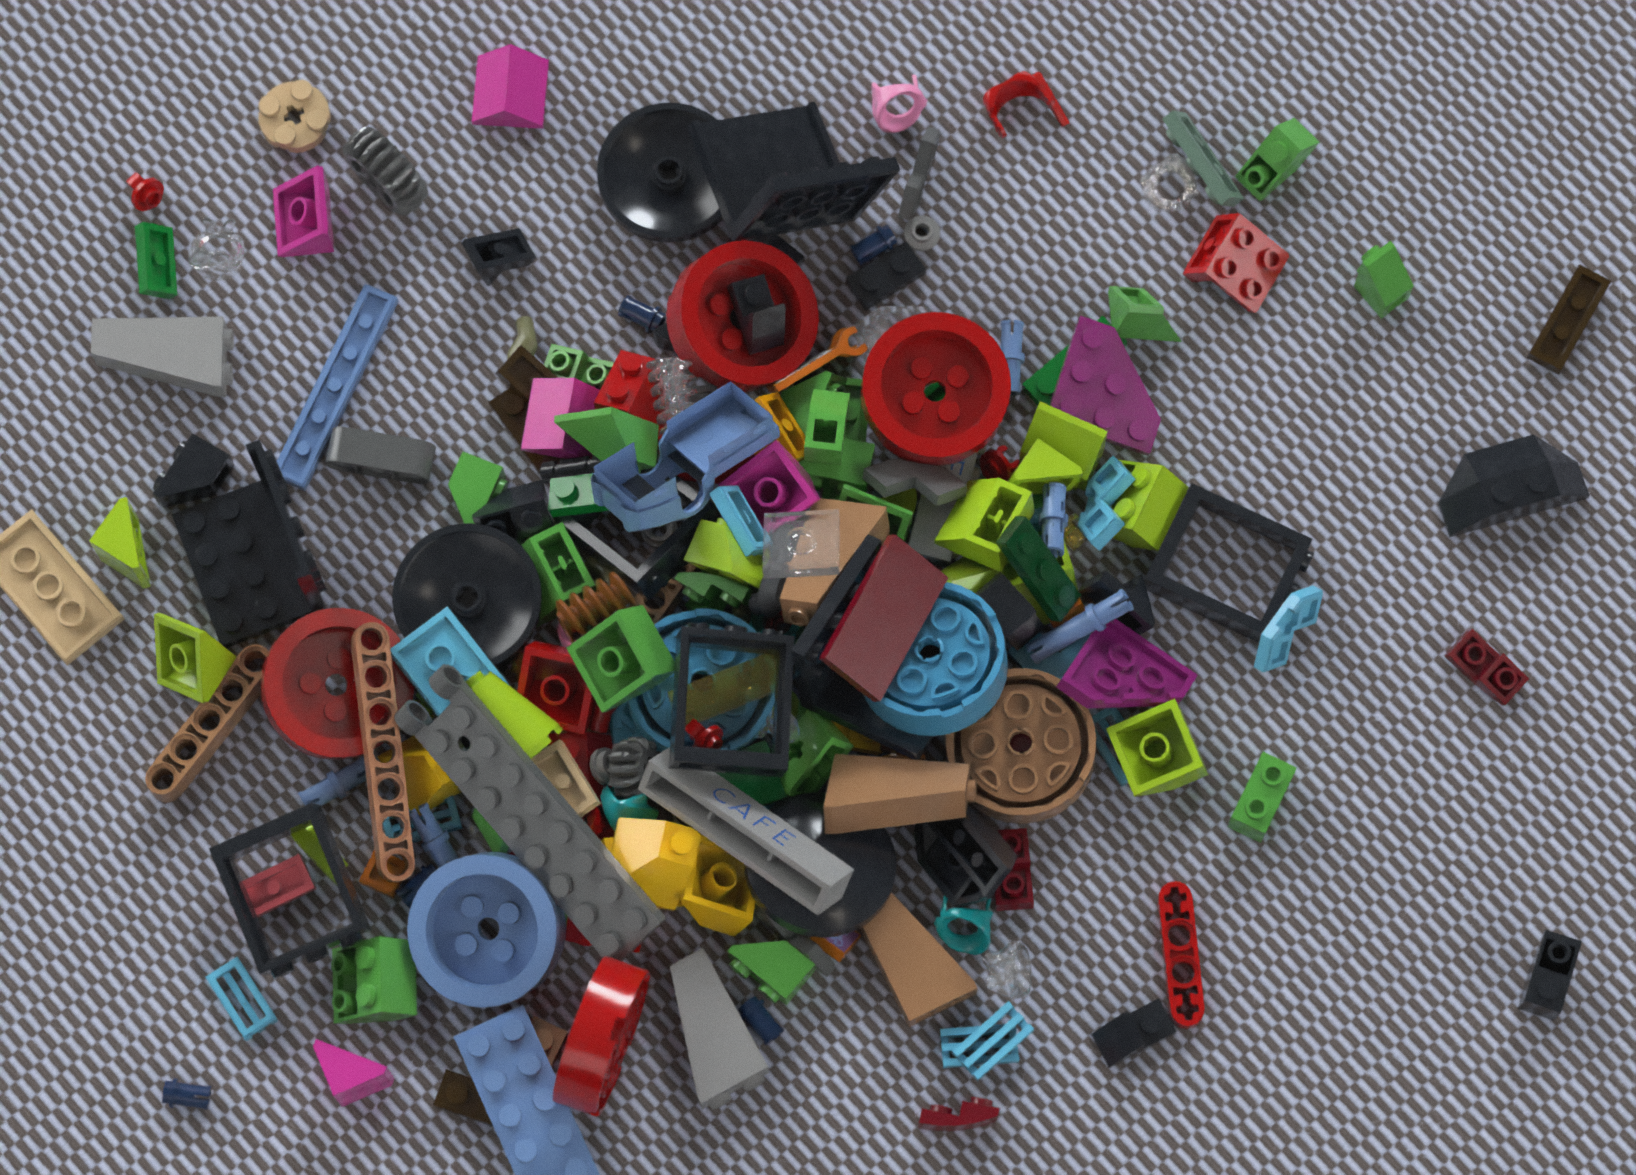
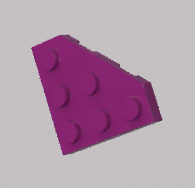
[1050,315,1161,456]
[1056,619,1198,708]

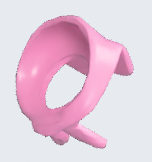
[871,74,927,133]

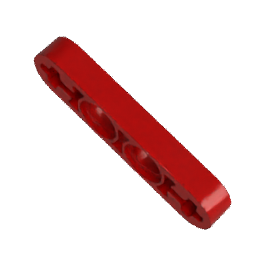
[1157,881,1205,1029]

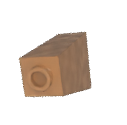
[780,498,890,626]
[824,754,977,834]
[860,892,978,1027]

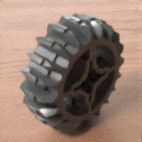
[343,127,428,216]

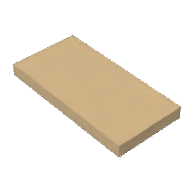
[0,509,125,666]

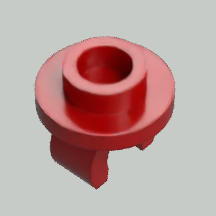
[125,172,164,211]
[980,445,1020,481]
[685,718,723,749]

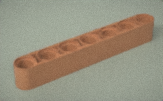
[351,622,415,882]

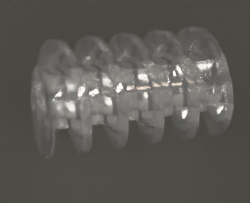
[646,357,698,437]

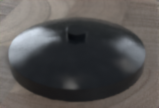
[597,102,723,243]
[392,523,542,667]
[744,792,897,937]

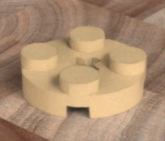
[258,80,331,153]

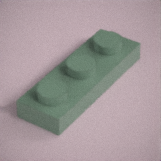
[1162,110,1244,207]

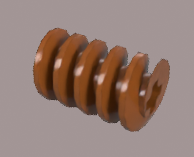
[555,571,637,644]

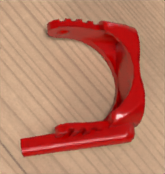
[983,71,1070,139]

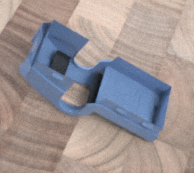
[591,381,780,532]

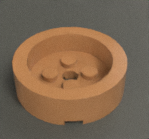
[946,668,1096,824]

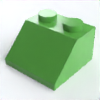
[567,605,675,713]

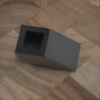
[153,433,235,508]
[472,480,554,541]
[1517,929,1582,1021]

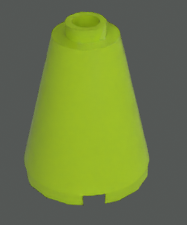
[465,670,563,759]

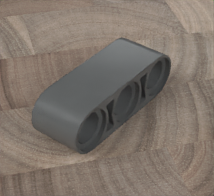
[325,427,436,484]

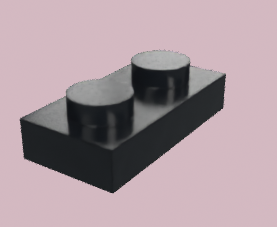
[846,241,926,311]

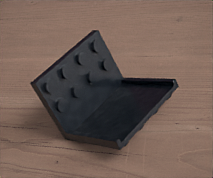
[687,101,901,242]
[172,440,327,648]
[791,534,940,760]

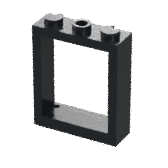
[553,460,722,601]
[1144,483,1314,643]
[669,622,795,778]
[209,803,372,979]

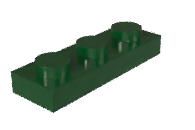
[995,516,1081,622]

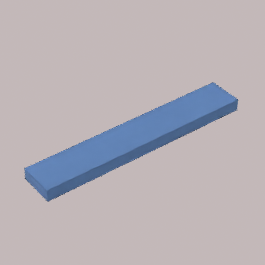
[277,284,399,491]

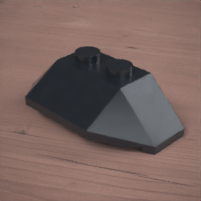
[1438,434,1590,538]
[914,802,1018,908]

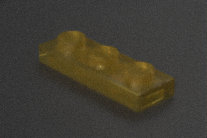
[667,654,776,726]

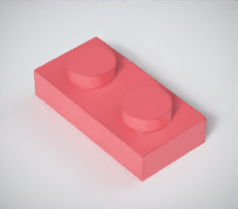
[243,854,317,917]

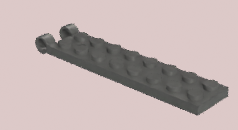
[394,664,667,961]

